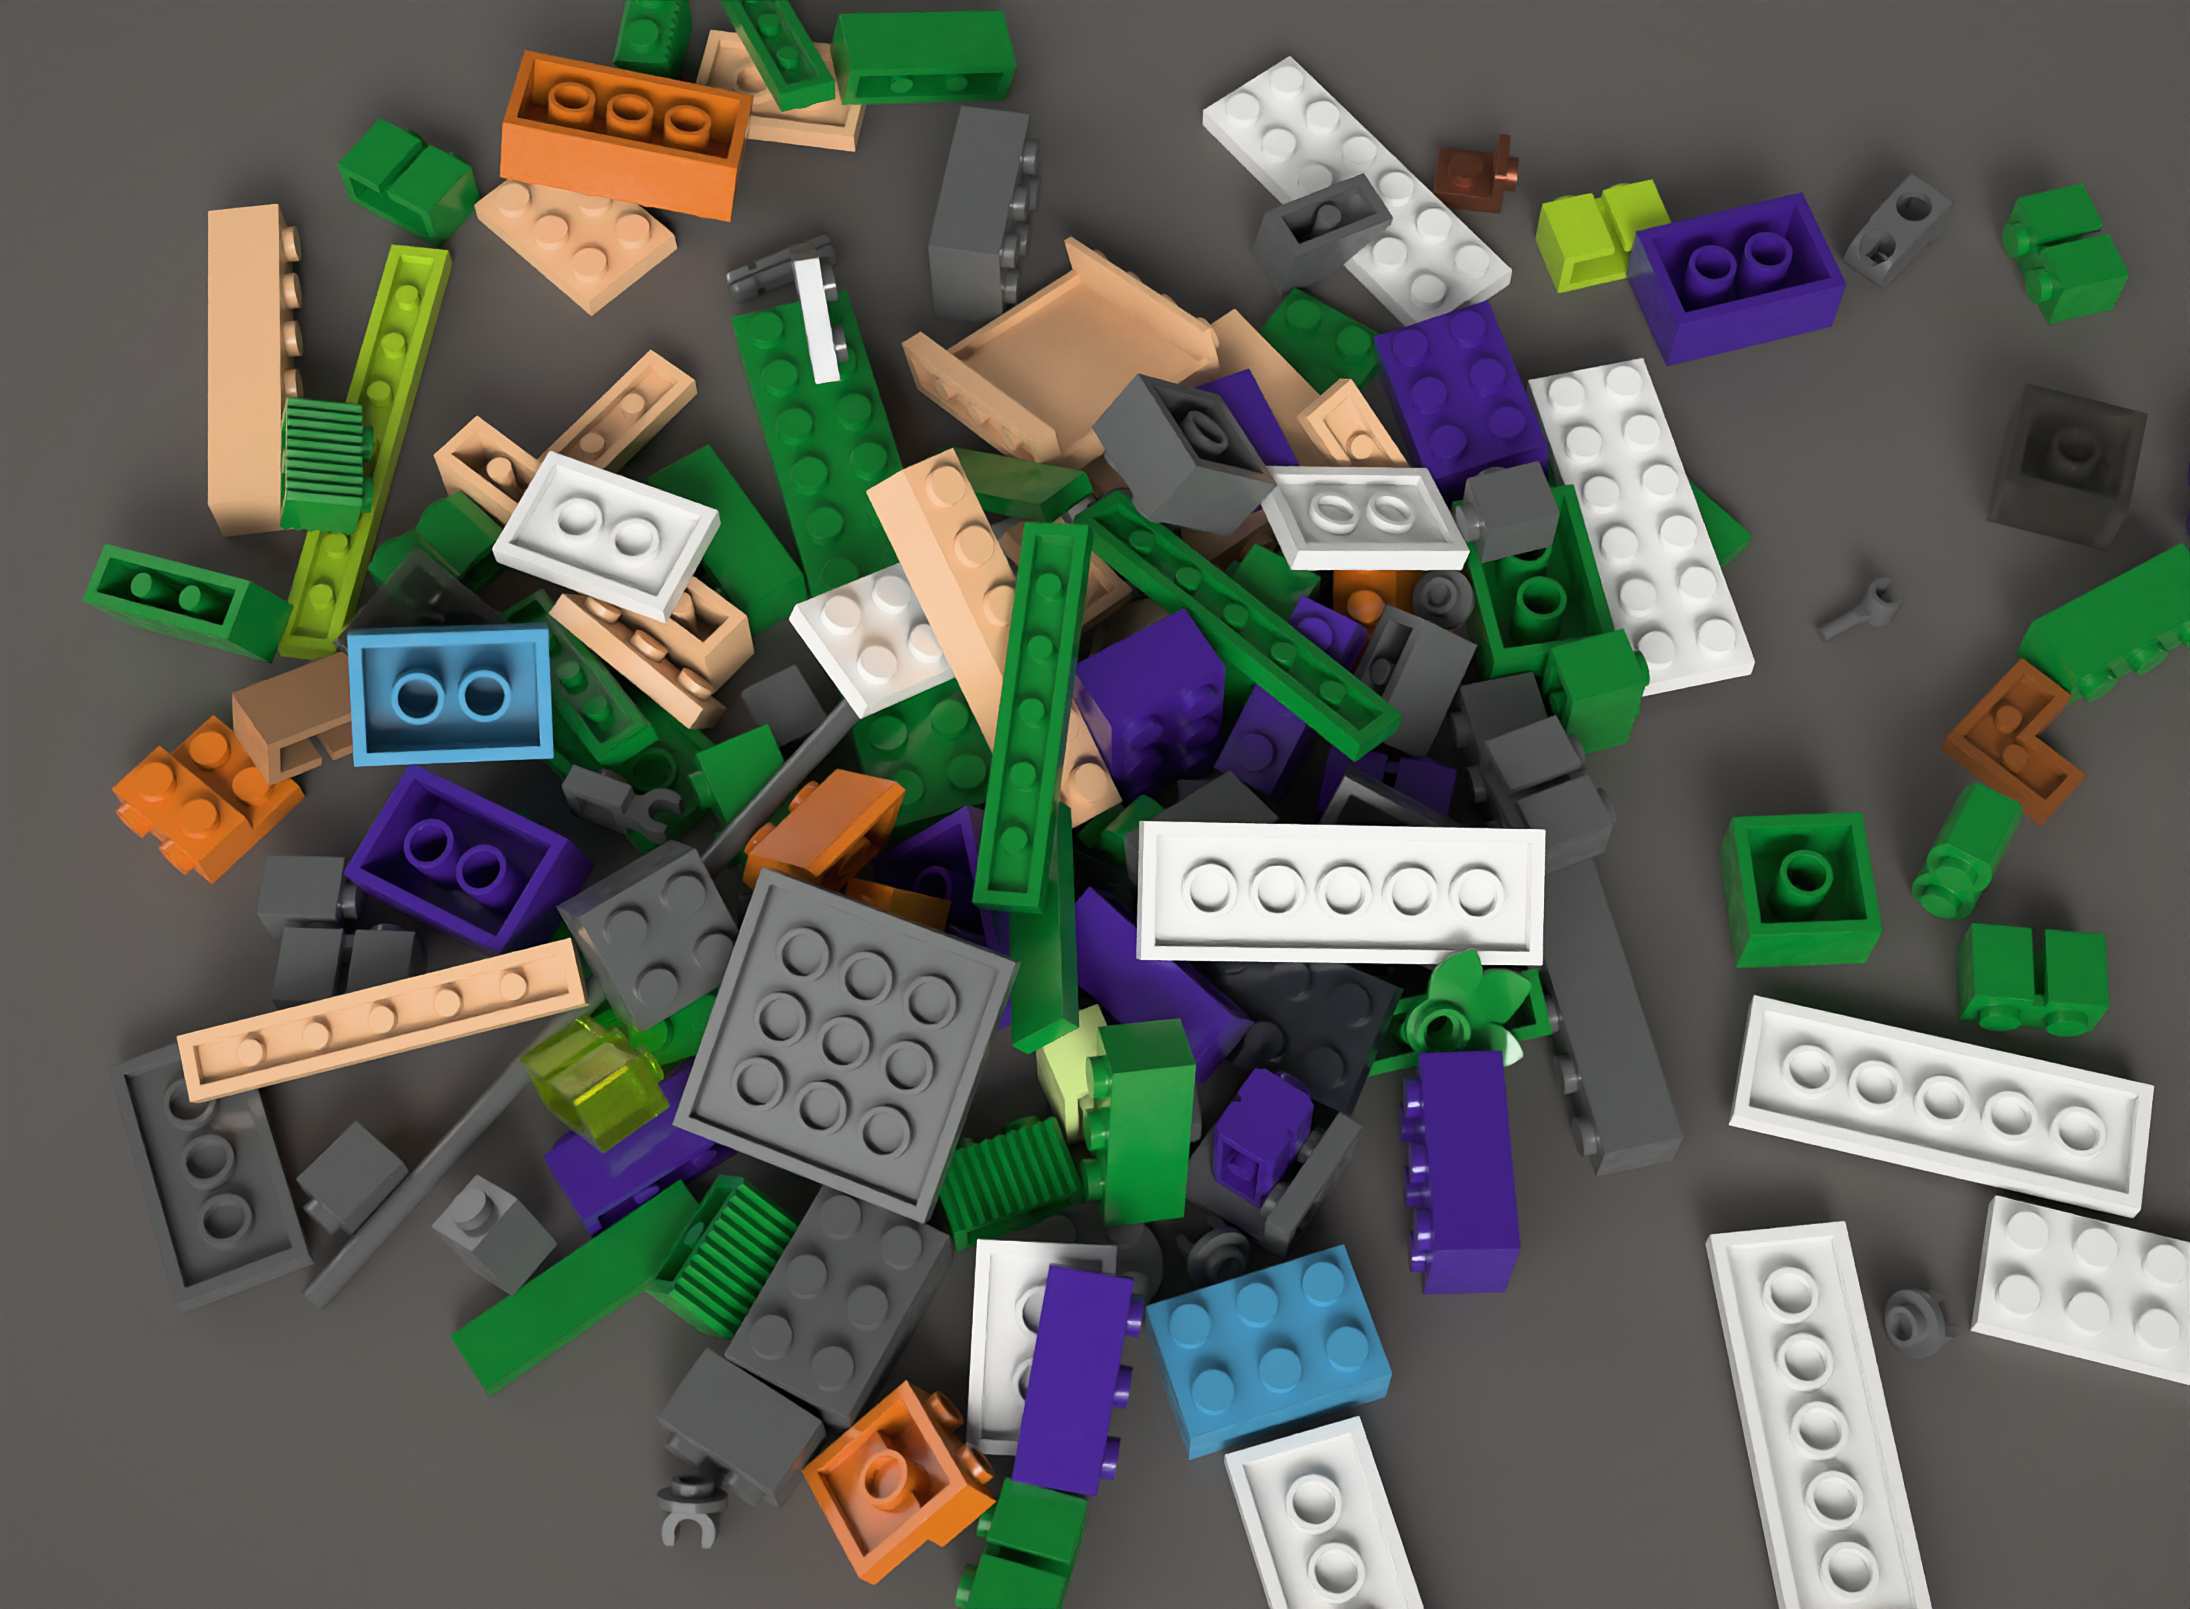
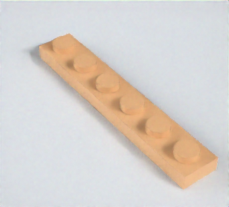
[177,938,590,1103]

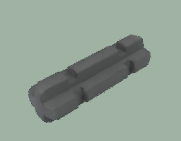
[725,233,837,303]

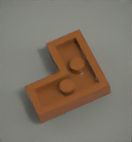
[1939,658,2087,827]

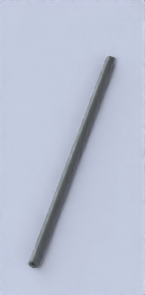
[301,697,860,1310]

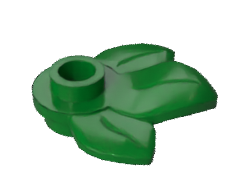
[1404,948,1533,1067]

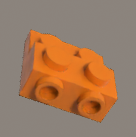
[112,715,305,884]
[801,1380,996,1585]

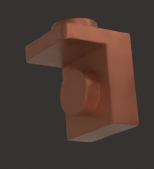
[1433,134,1519,214]

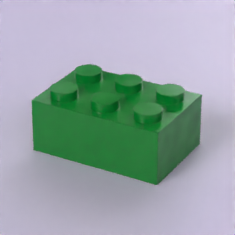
[1451,484,1615,690]

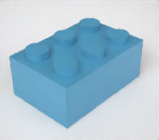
[347,623,554,767]
[1145,1244,1392,1460]

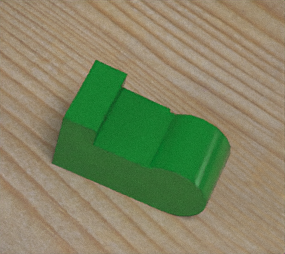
[1072,795,1165,871]

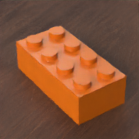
[500,50,754,222]

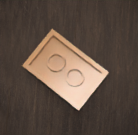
[696,30,867,152]
[474,179,677,316]

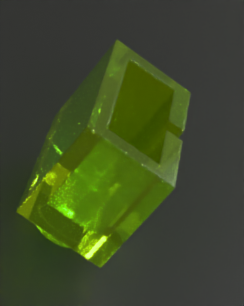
[519,1013,670,1154]

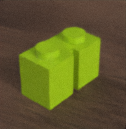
[1535,179,1671,294]

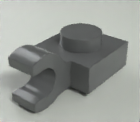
[562,765,685,844]

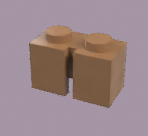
[232,649,353,786]

